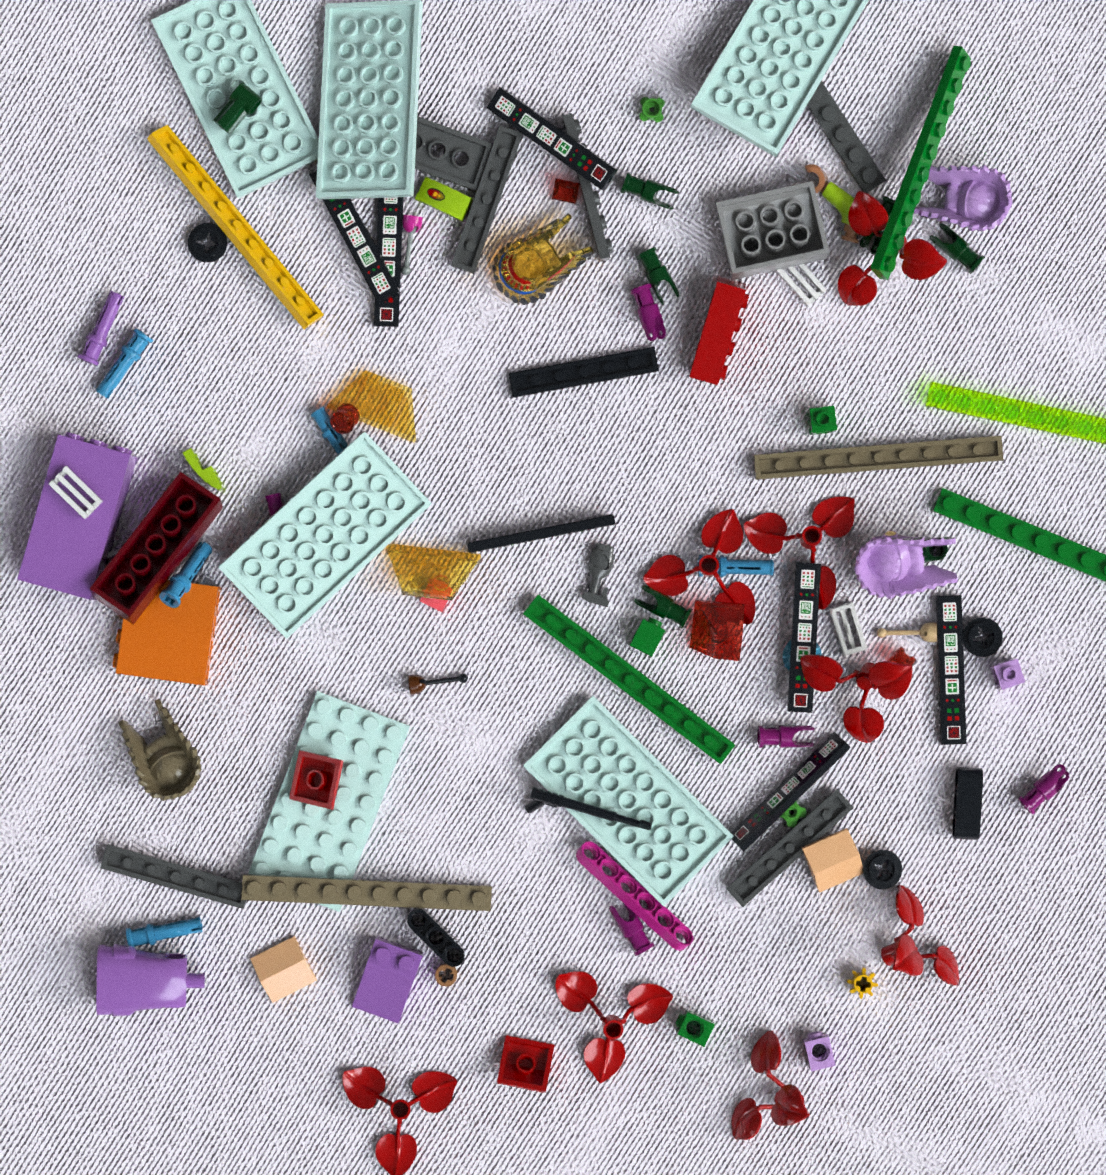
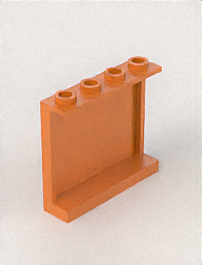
[113,580,221,686]

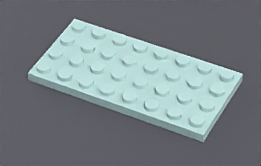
[151,0,319,199]
[316,0,423,199]
[690,0,869,157]
[218,431,432,639]
[248,691,410,912]
[523,696,734,906]

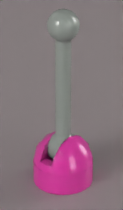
[401,215,423,275]

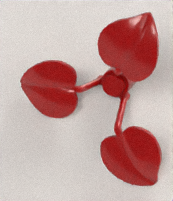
[838,191,947,306]
[743,497,855,610]
[643,509,756,624]
[800,654,913,743]
[881,885,959,986]
[555,971,673,1083]
[731,1030,810,1140]
[342,1067,457,1175]

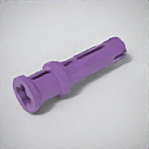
[77,291,125,366]

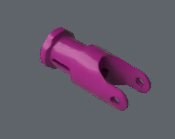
[630,284,666,341]
[757,725,814,748]
[1018,764,1070,815]
[609,903,654,956]

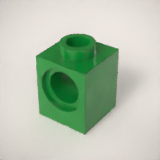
[807,406,837,435]
[629,617,665,657]
[674,1009,715,1047]

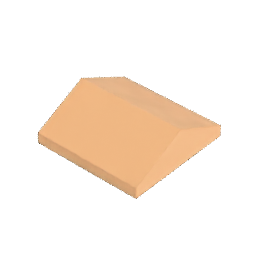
[801,828,863,893]
[250,936,317,1003]

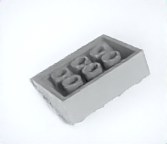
[716,181,830,280]

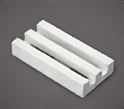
[776,264,827,307]
[49,466,103,519]
[829,602,868,656]

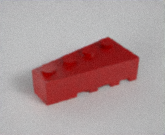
[689,276,750,385]

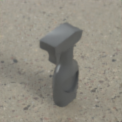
[582,543,616,607]

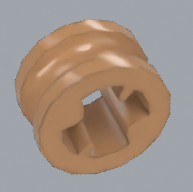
[435,963,458,987]

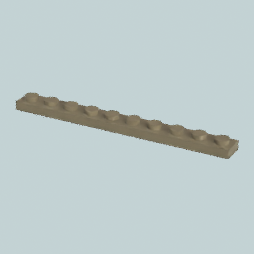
[754,436,1004,480]
[241,874,492,911]

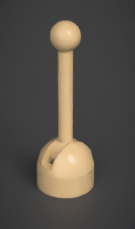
[877,622,937,642]

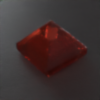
[552,178,580,204]

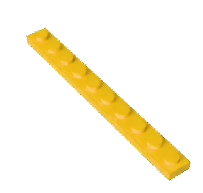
[147,125,324,330]

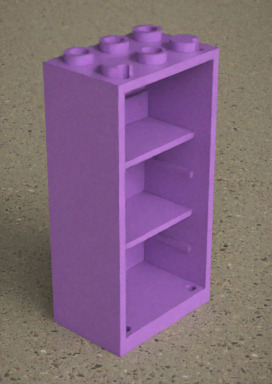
[17,432,137,600]

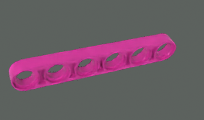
[576,841,693,951]

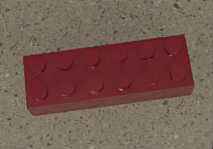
[90,471,223,625]

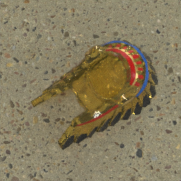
[492,213,595,305]

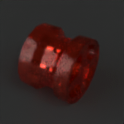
[330,403,360,434]
[887,646,916,665]

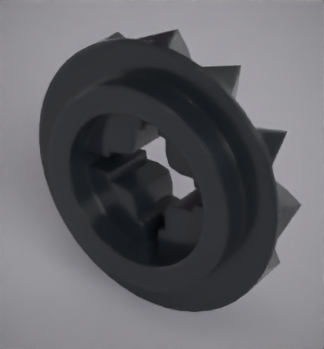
[188,223,228,263]
[963,617,1003,657]
[862,849,902,890]

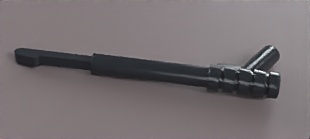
[525,787,652,830]

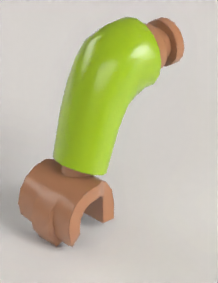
[805,164,859,243]

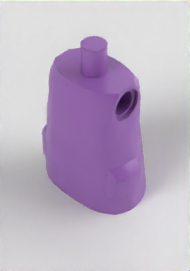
[96,944,205,1017]

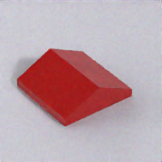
[289,750,343,810]
[497,1035,554,1093]

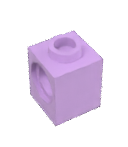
[990,658,1025,690]
[803,1031,836,1071]

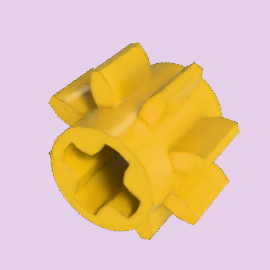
[846,967,878,999]

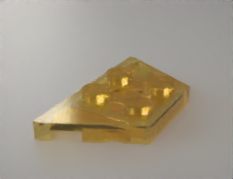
[326,370,416,443]
[386,543,481,601]

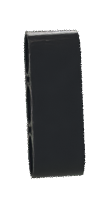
[952,767,983,840]
[407,908,466,967]

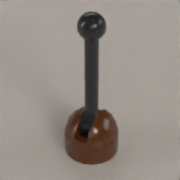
[408,673,468,695]

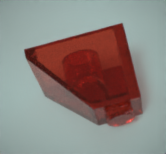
[690,599,745,661]

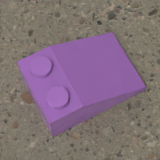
[352,936,424,1024]

